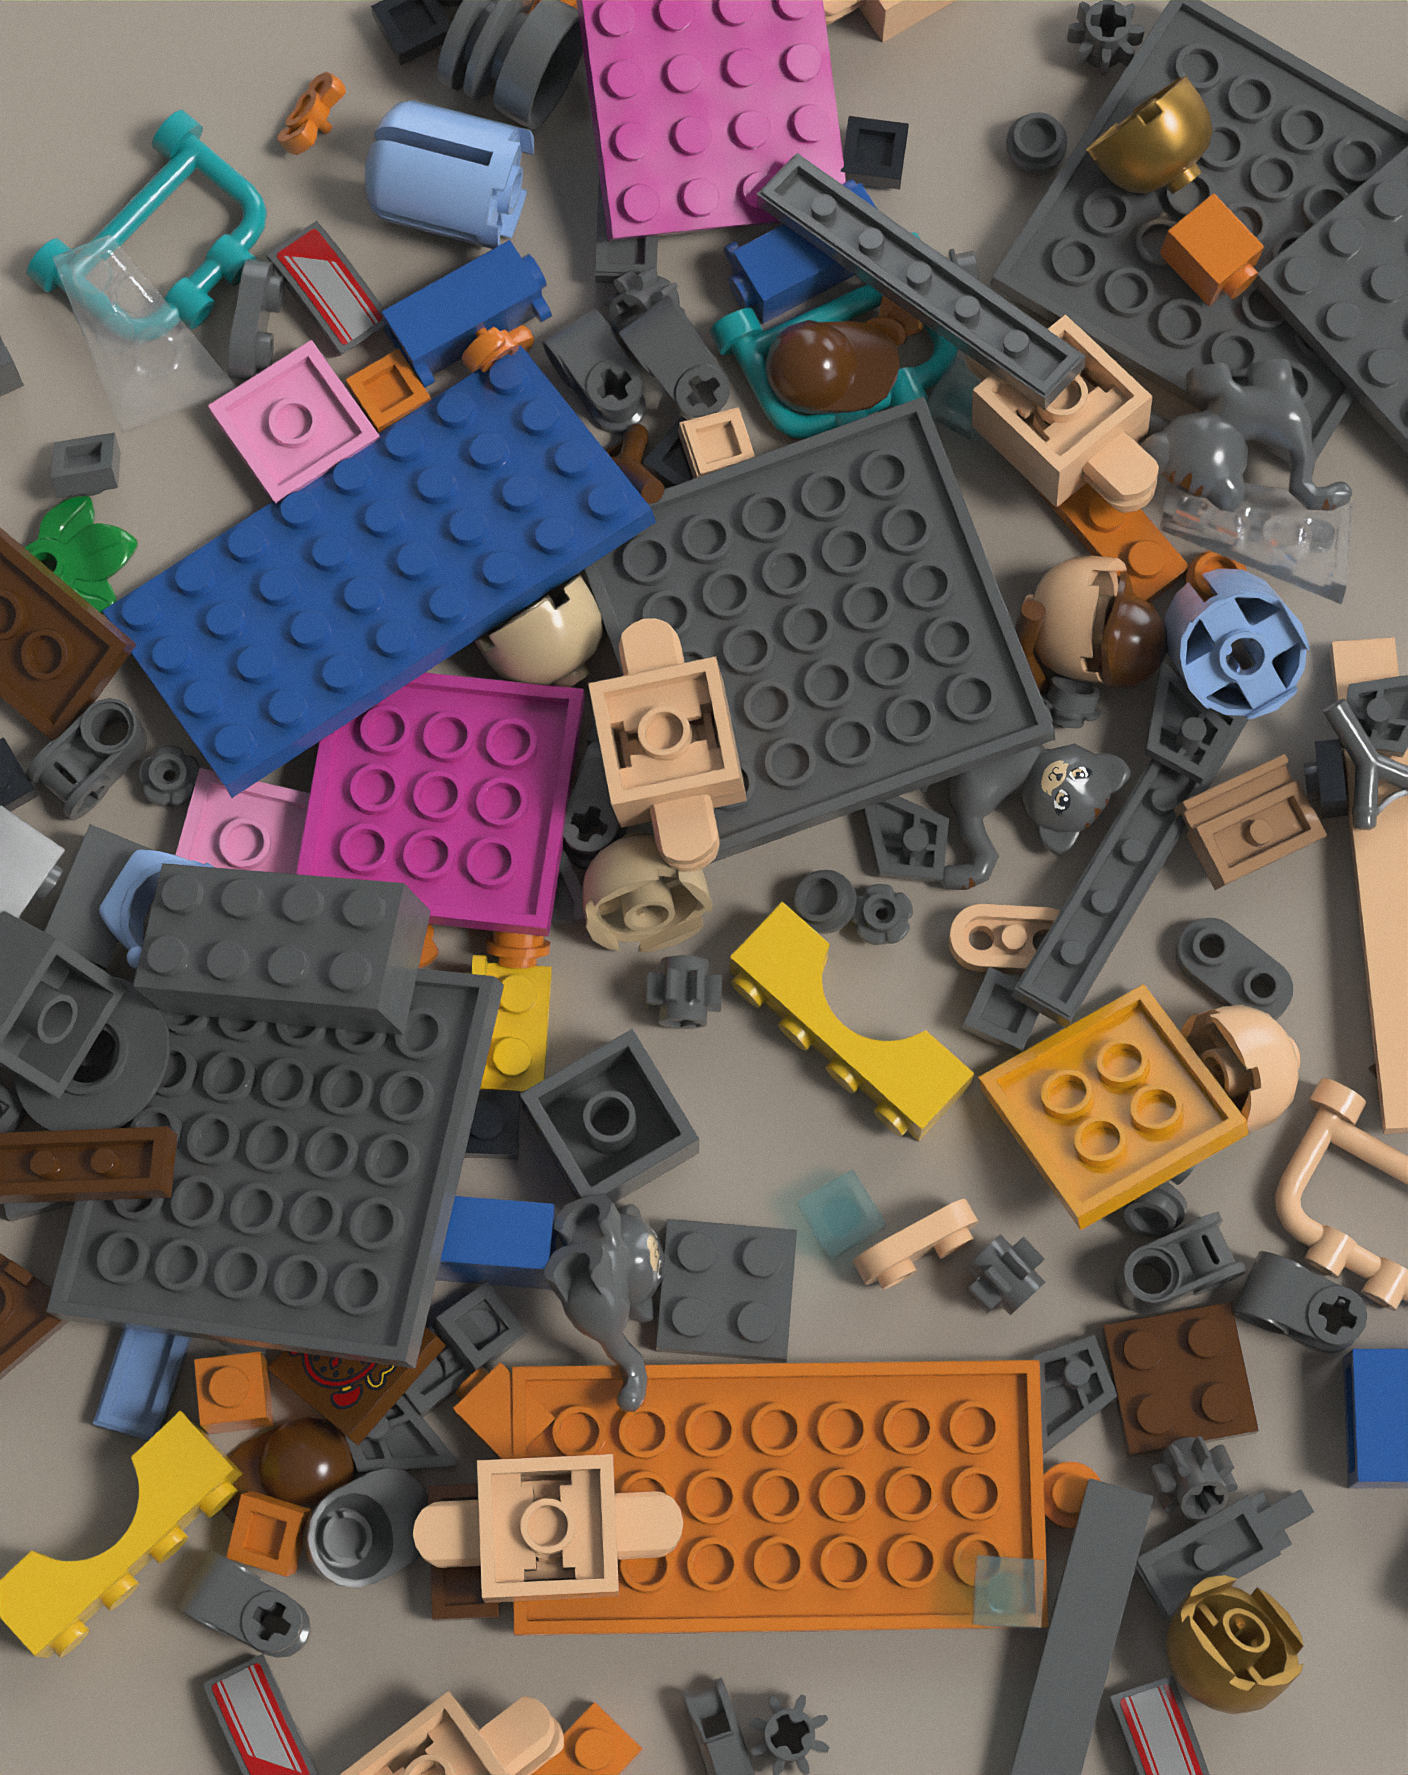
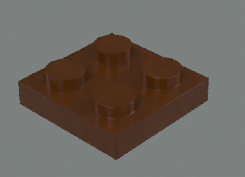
[1101,1302,1259,1457]

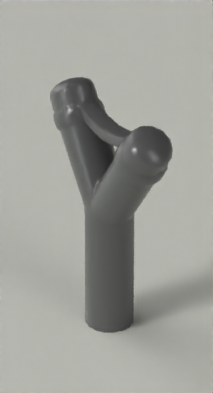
[1323,699,1408,831]

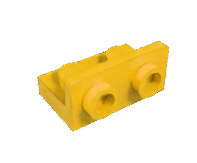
[460,955,552,1093]

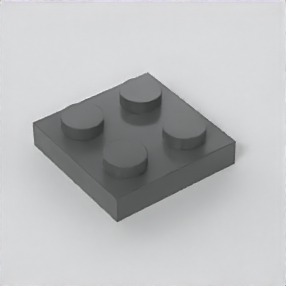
[656,1219,797,1362]

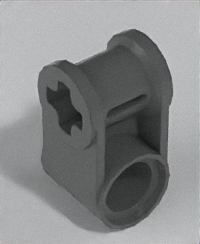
[619,294,730,418]
[542,309,646,434]
[26,698,147,820]
[563,740,628,870]
[1114,1211,1247,1314]
[1233,1251,1367,1353]
[177,1550,311,1658]

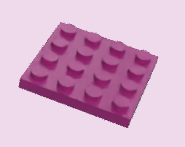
[576,0,846,242]
[296,673,585,937]

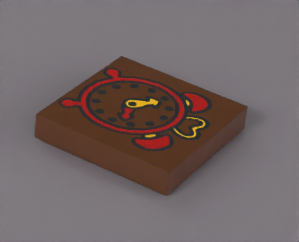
[267,1327,446,1446]

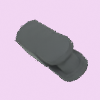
[682,1677,755,1775]

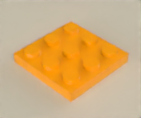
[978,984,1249,1231]

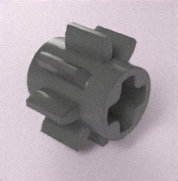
[1067,0,1145,75]
[604,267,685,333]
[645,955,722,1029]
[965,1234,1046,1315]
[1151,1436,1238,1520]
[749,1694,830,1775]

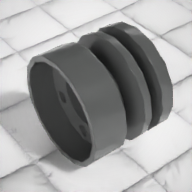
[437,0,583,130]

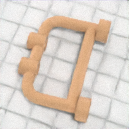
[1275,1078,1408,1311]

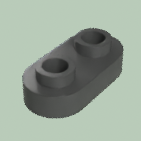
[228,259,284,380]
[1176,918,1293,1020]

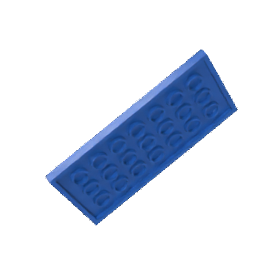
[102,345,656,798]

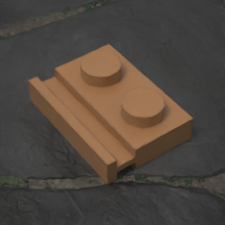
[1173,754,1327,890]

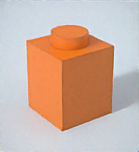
[1159,193,1264,307]
[194,1351,274,1435]
[453,1362,556,1460]

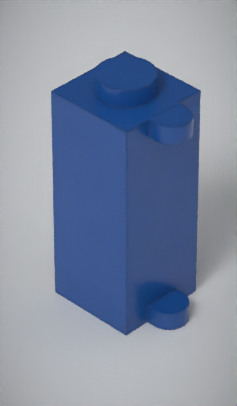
[723,179,877,324]
[382,240,552,388]

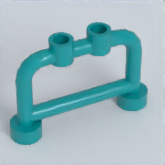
[26,109,267,343]
[709,232,958,440]

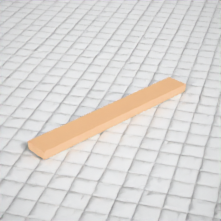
[1330,637,1408,1134]

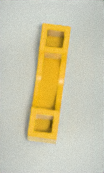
[729,902,974,1142]
[0,1411,243,1658]

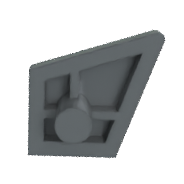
[1145,664,1232,785]
[1340,675,1408,757]
[864,796,949,883]
[1032,1334,1117,1455]
[345,1394,458,1473]

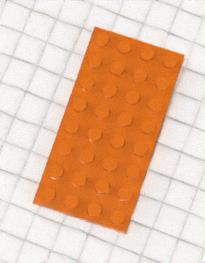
[512,1360,1049,1636]

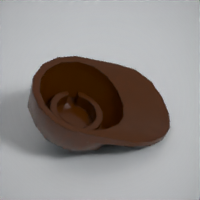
[765,320,900,414]
[1101,572,1168,688]
[222,1417,357,1524]

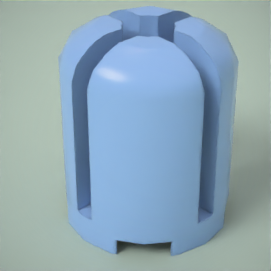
[365,100,534,249]
[1164,569,1309,719]

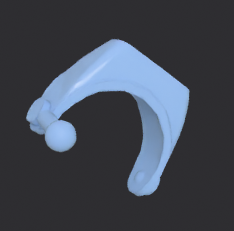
[99,850,216,969]

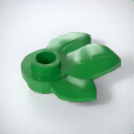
[24,496,138,614]

